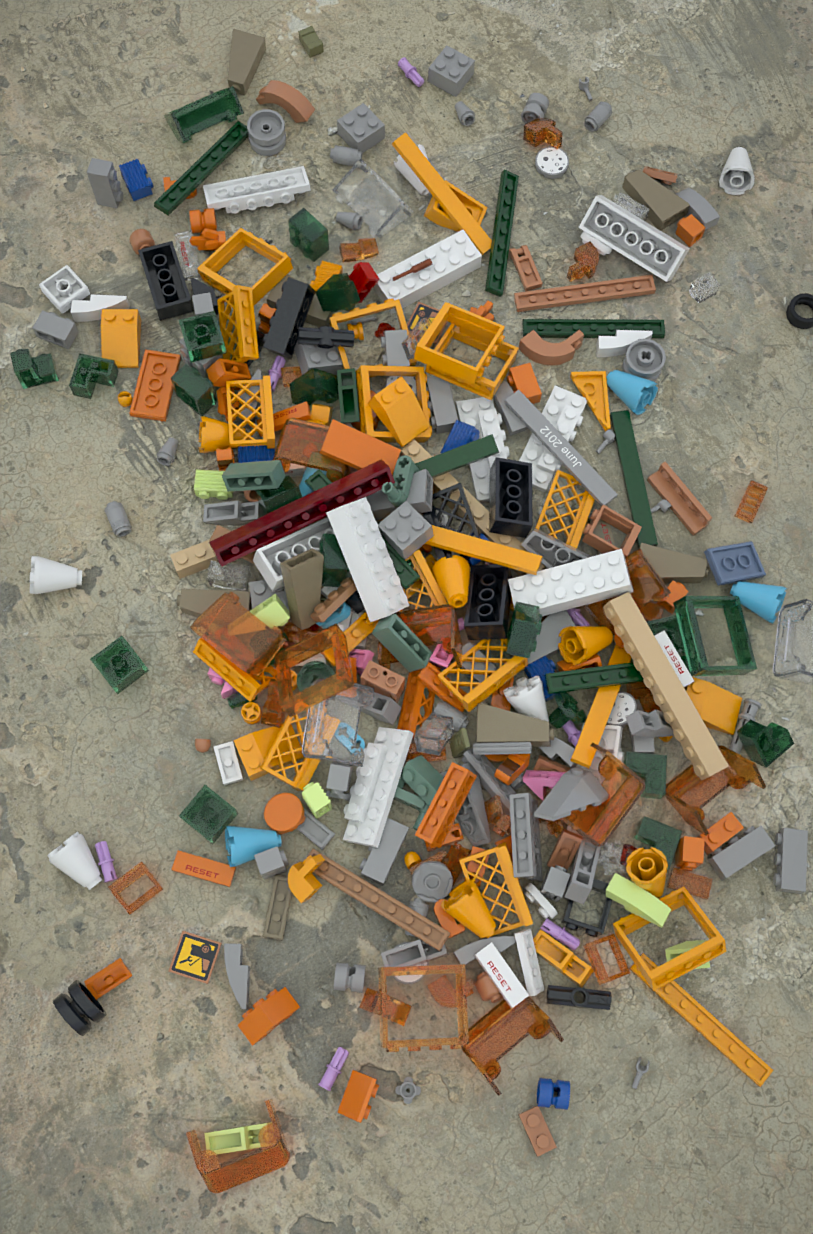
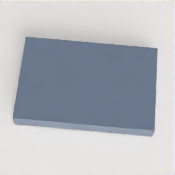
[704,541,766,586]

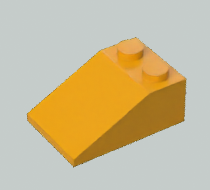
[424,180,487,232]
[101,309,142,368]
[368,376,430,447]
[684,677,742,735]
[233,723,305,781]

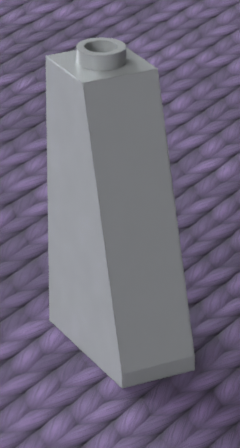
[366,469,433,521]
[510,610,575,673]

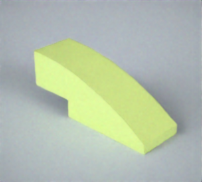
[606,873,671,928]
[204,1122,276,1156]

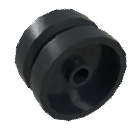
[53,980,107,1036]

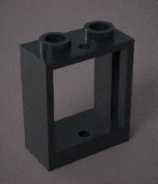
[561,879,613,937]

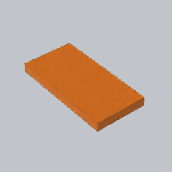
[129,349,181,422]
[319,419,401,475]

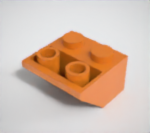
[337,1070,379,1123]

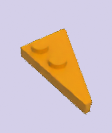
[570,371,611,432]

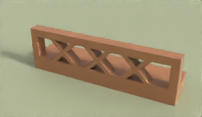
[647,462,712,536]

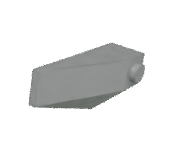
[440,762,491,847]
[534,767,609,821]

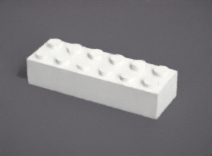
[579,195,690,282]
[373,230,482,315]
[326,497,410,622]
[253,517,344,592]
[508,549,633,622]

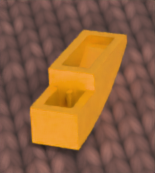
[533,929,594,988]

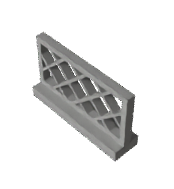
[509,793,543,882]

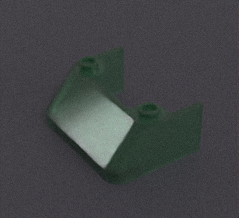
[164,86,244,143]

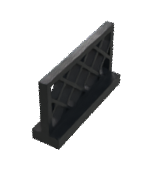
[422,483,481,560]

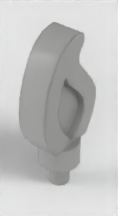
[325,790,351,801]

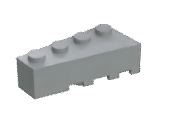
[521,528,592,568]

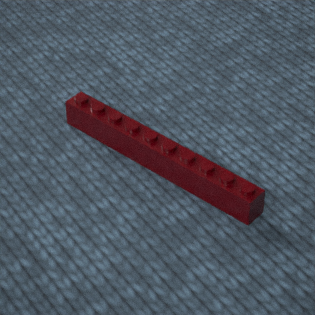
[209,459,395,567]

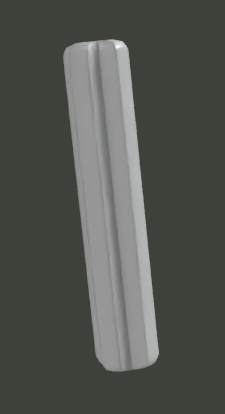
[472,742,532,755]

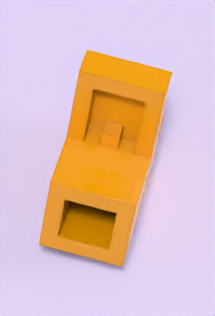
[306,403,333,437]
[288,854,325,903]

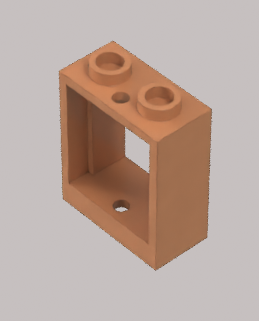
[582,505,642,559]
[360,660,405,703]

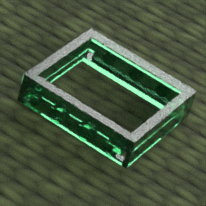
[673,596,757,676]

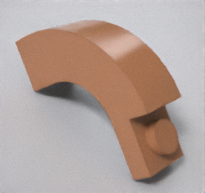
[256,80,315,123]
[519,330,584,365]

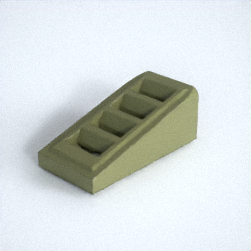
[449,728,470,758]

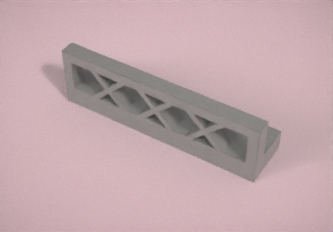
[461,748,517,820]

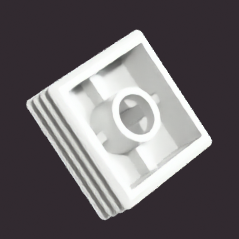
[39,265,90,313]

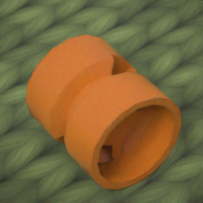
[189,208,217,234]

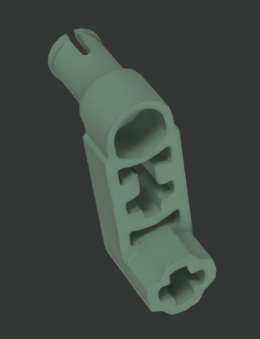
[382,455,419,508]
[393,777,429,831]

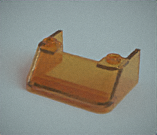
[377,604,462,675]
[560,742,645,846]
[663,745,766,836]
[458,996,564,1096]
[186,1099,290,1193]

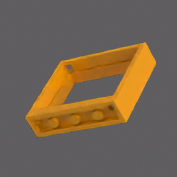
[197,228,293,305]
[329,298,417,378]
[414,302,505,384]
[425,323,519,400]
[356,365,432,443]
[613,886,727,991]

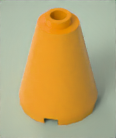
[199,416,249,453]
[432,555,470,608]
[558,626,613,665]
[626,847,668,899]
[441,880,496,939]

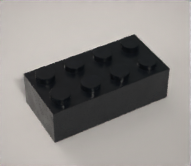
[138,241,194,321]
[263,277,316,360]
[489,457,533,538]
[464,564,512,640]

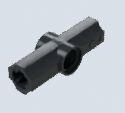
[298,326,354,349]
[546,985,612,1010]

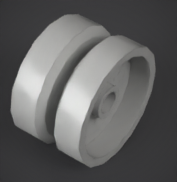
[247,109,286,156]
[622,339,666,382]

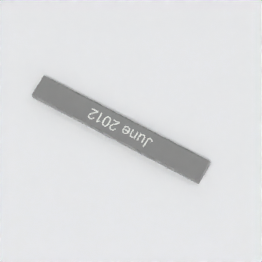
[504,390,618,506]

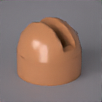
[195,739,211,753]

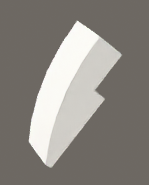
[71,295,130,322]
[596,330,652,357]

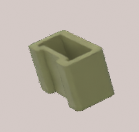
[298,26,324,58]

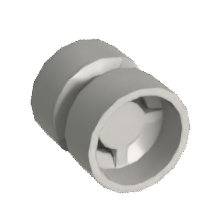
[521,93,549,127]
[334,962,366,993]

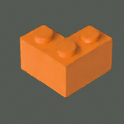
[238,987,300,1046]

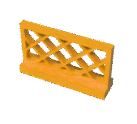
[217,285,259,363]
[226,375,275,449]
[535,470,595,549]
[398,549,455,637]
[193,626,280,702]
[437,639,528,712]
[260,698,340,791]
[459,842,533,936]

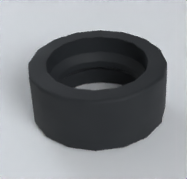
[786,293,813,329]

